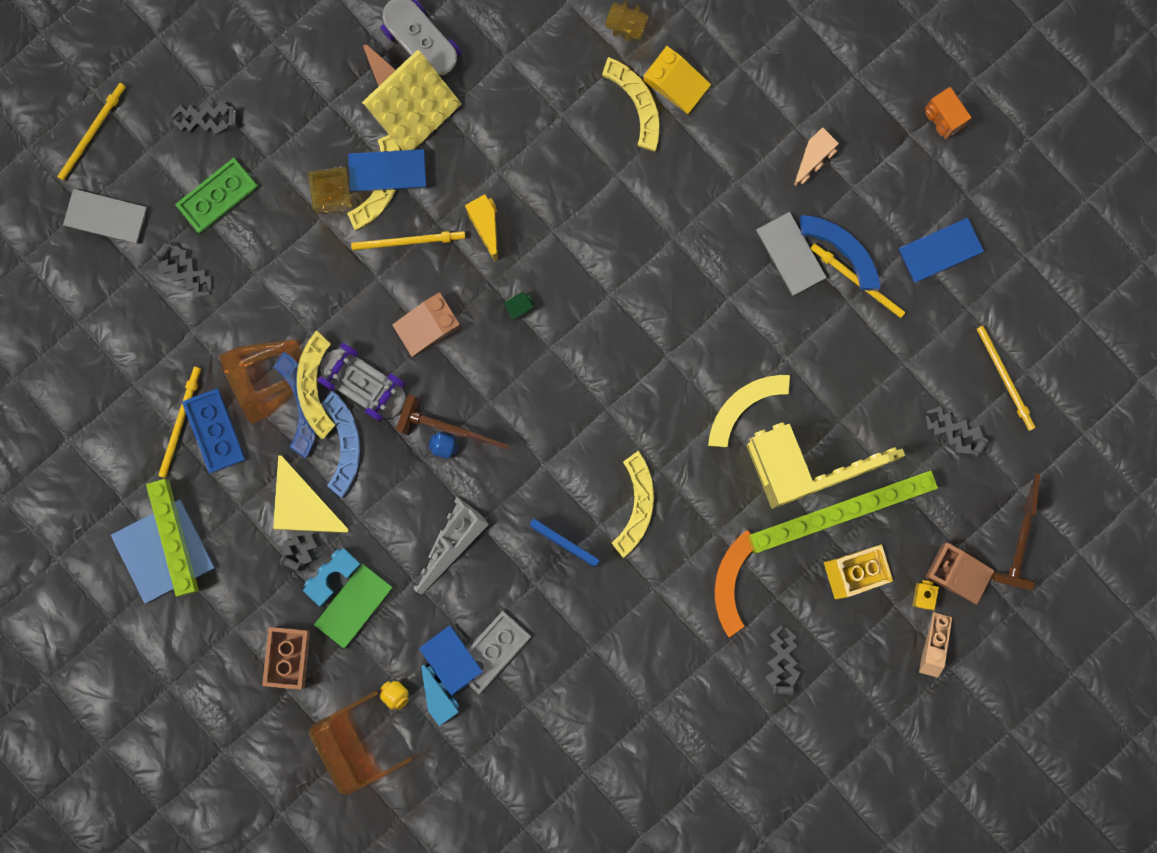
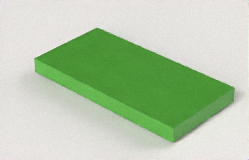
[175,158,258,234]
[314,564,393,649]

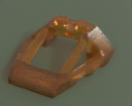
[219,340,302,424]

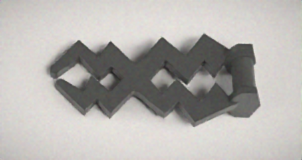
[171,101,237,135]
[152,243,212,298]
[926,407,989,458]
[280,531,318,572]
[765,626,800,695]

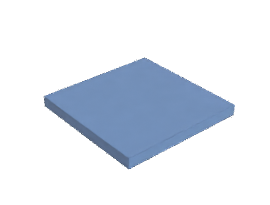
[111,500,215,604]

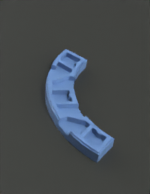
[321,391,360,498]

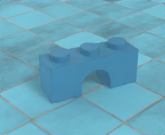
[303,548,361,607]

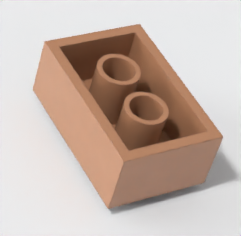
[262,627,311,690]

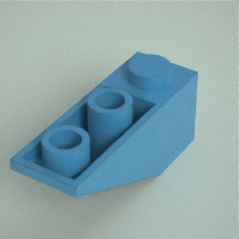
[421,665,459,726]

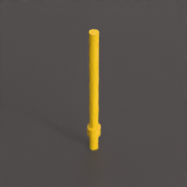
[57,83,126,181]
[351,231,465,250]
[810,243,905,318]
[977,326,1036,431]
[158,367,201,478]

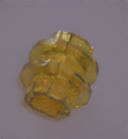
[605,0,649,42]

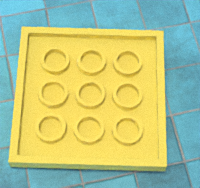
[362,50,461,150]

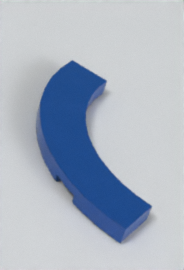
[800,215,880,291]
[273,352,316,458]

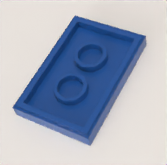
[419,625,484,696]

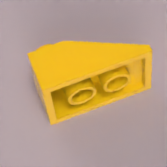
[643,46,711,114]
[465,194,498,262]
[824,544,893,599]

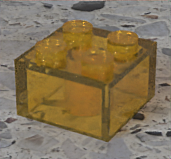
[308,167,353,214]

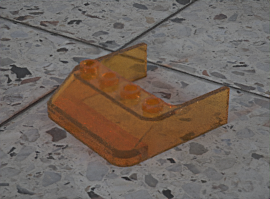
[309,690,414,795]

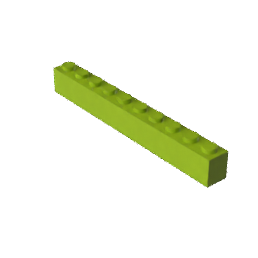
[748,471,938,554]

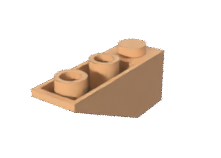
[794,128,839,186]
[919,612,952,678]

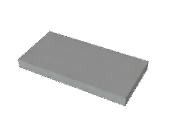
[63,189,148,244]
[756,212,826,297]
[468,611,532,694]

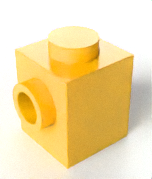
[912,580,939,610]

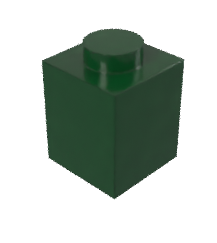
[504,291,535,322]

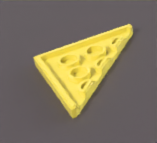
[273,456,348,533]

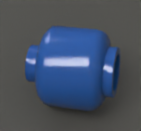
[428,431,458,459]

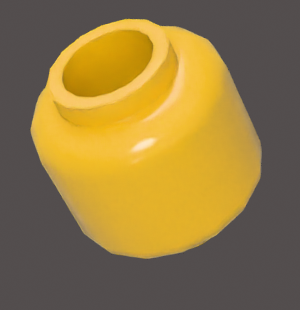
[380,681,409,710]

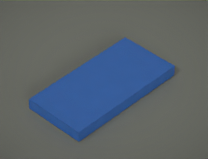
[348,149,426,192]
[898,218,984,283]
[182,388,246,474]
[530,519,599,567]

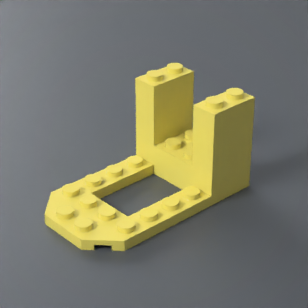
[746,422,905,509]

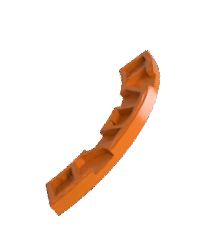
[714,530,753,638]

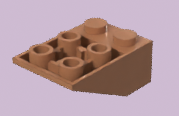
[925,542,994,605]

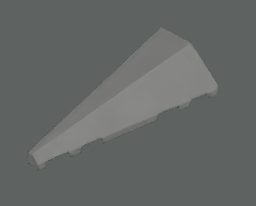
[414,497,489,594]

